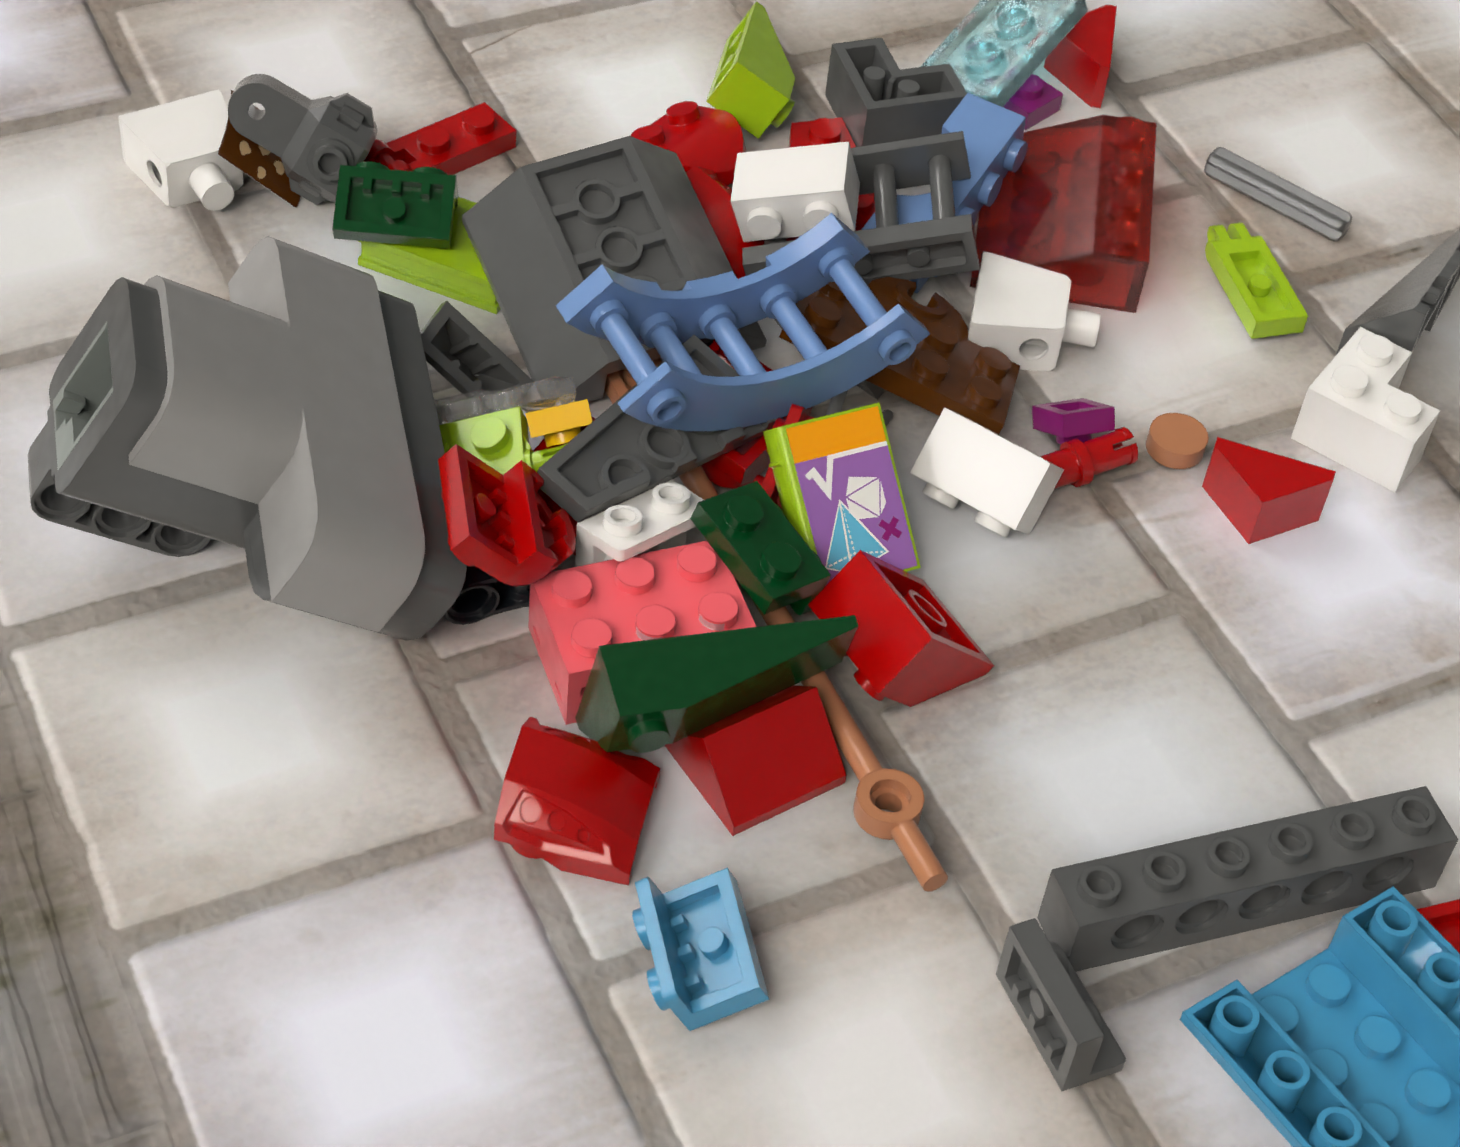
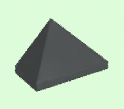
[420,301,534,414]

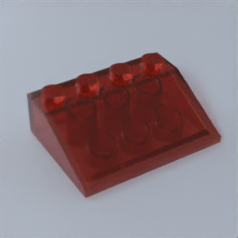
[970,115,1157,313]

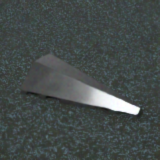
[1336,229,1460,355]

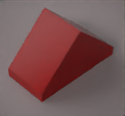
[1044,5,1117,109]
[1202,437,1336,544]

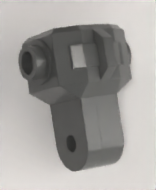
[228,74,378,204]

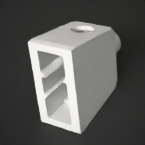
[118,89,243,211]
[968,251,1101,372]

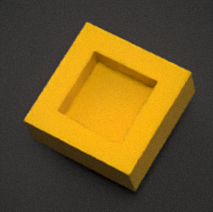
[525,399,593,447]

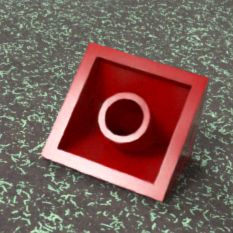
[665,685,847,836]

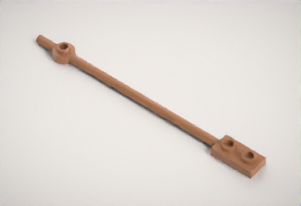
[604,358,948,892]

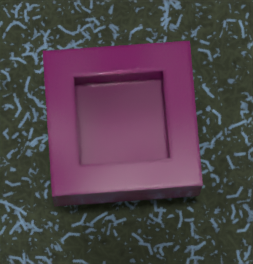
[988,68,1063,130]
[1032,398,1115,444]

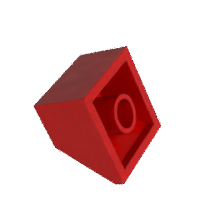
[808,550,994,707]

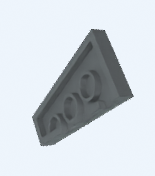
[537,335,784,523]

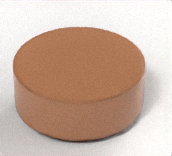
[1146,413,1209,469]

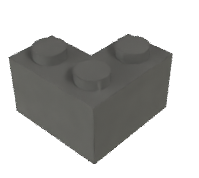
[825,37,967,147]

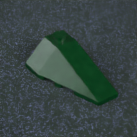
[575,615,859,753]

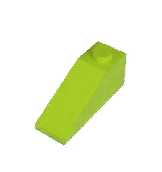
[706,1,795,139]

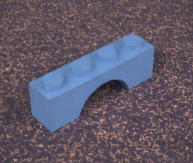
[862,93,1028,293]

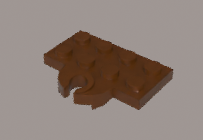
[779,277,1020,435]

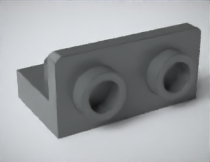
[996,918,1126,1091]

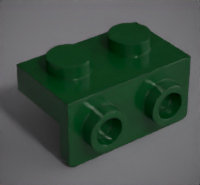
[690,481,831,615]

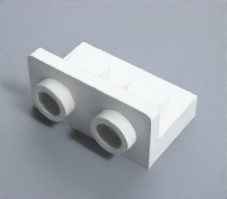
[575,480,704,567]

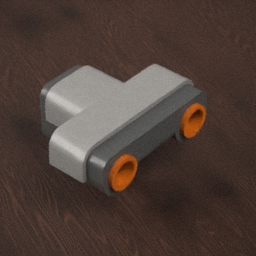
[28,236,467,641]

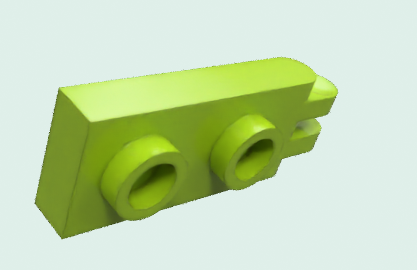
[1205,222,1308,339]

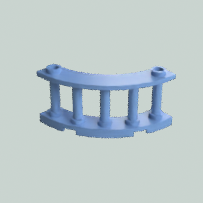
[556,213,930,431]

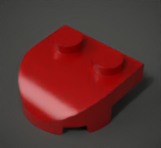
[631,101,746,185]
[438,444,576,586]

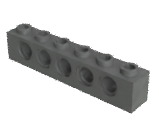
[1037,786,1459,971]

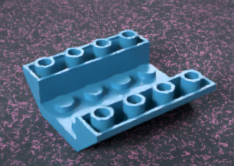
[1180,886,1460,1147]

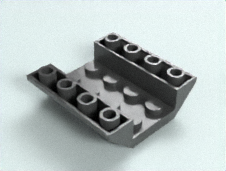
[462,136,767,409]

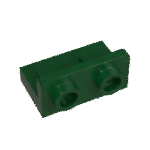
[332,162,459,249]

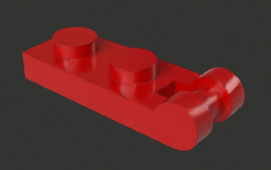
[364,102,517,175]

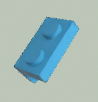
[632,868,769,1031]

